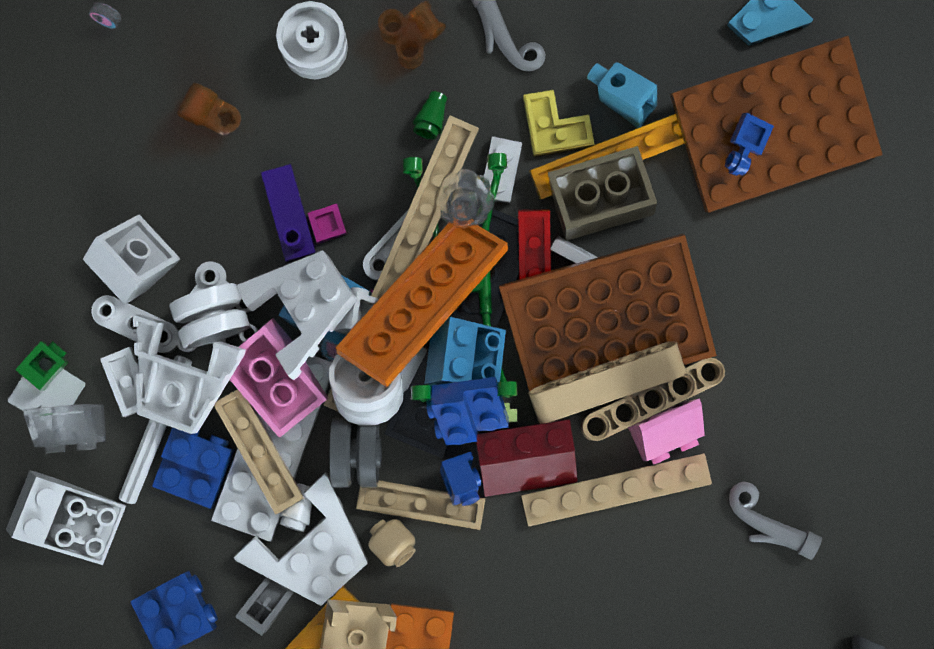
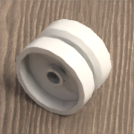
[276,1,348,80]
[169,283,250,349]
[329,354,404,426]

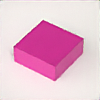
[307,204,347,244]

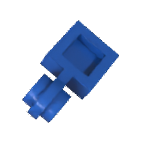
[725,113,774,176]

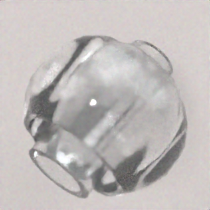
[434,169,495,229]

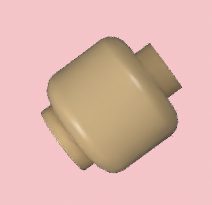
[368,519,416,567]

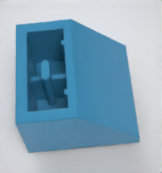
[424,317,506,386]

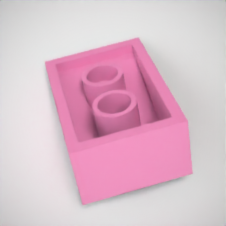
[230,318,328,438]
[628,399,705,464]

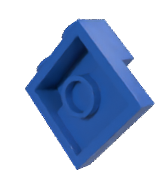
[427,377,509,446]
[152,427,235,509]
[130,571,218,649]

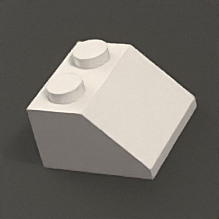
[83,215,180,305]

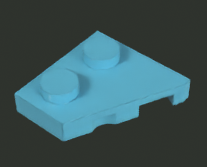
[727,0,814,46]

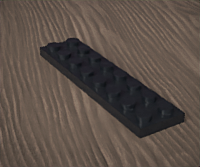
[384,204,519,458]

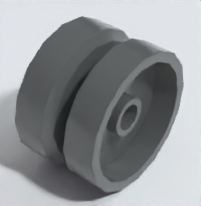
[330,418,382,488]

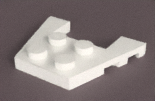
[237,250,357,380]
[133,314,246,434]
[234,472,368,606]

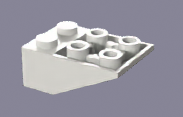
[6,470,126,565]

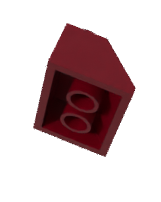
[476,419,578,497]

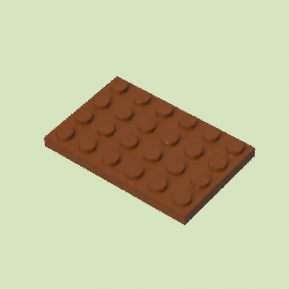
[670,36,883,213]
[499,233,717,391]

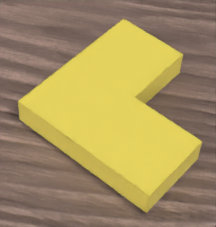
[523,90,595,157]

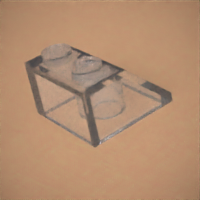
[23,404,106,453]

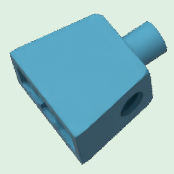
[587,62,657,128]

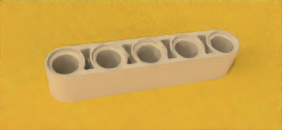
[528,341,687,423]
[580,358,725,441]

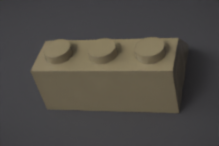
[548,146,657,241]

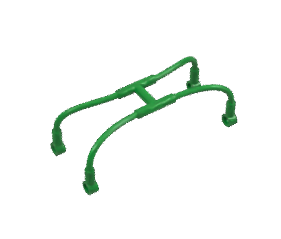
[403,153,517,402]

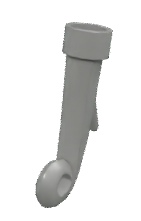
[471,0,546,71]
[729,482,822,560]

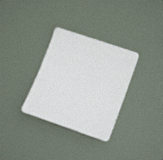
[8,358,85,431]

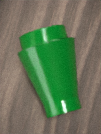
[413,91,447,140]

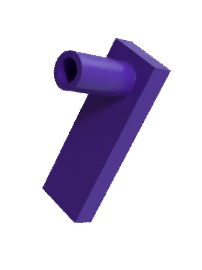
[261,164,316,262]

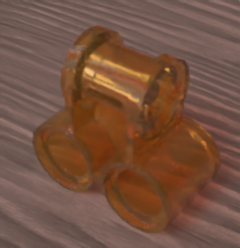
[378,1,447,69]
[176,82,241,135]

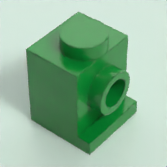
[15,341,69,391]

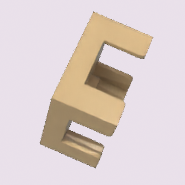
[320,599,397,649]

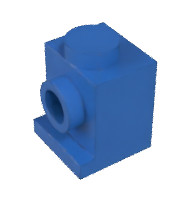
[440,452,481,506]

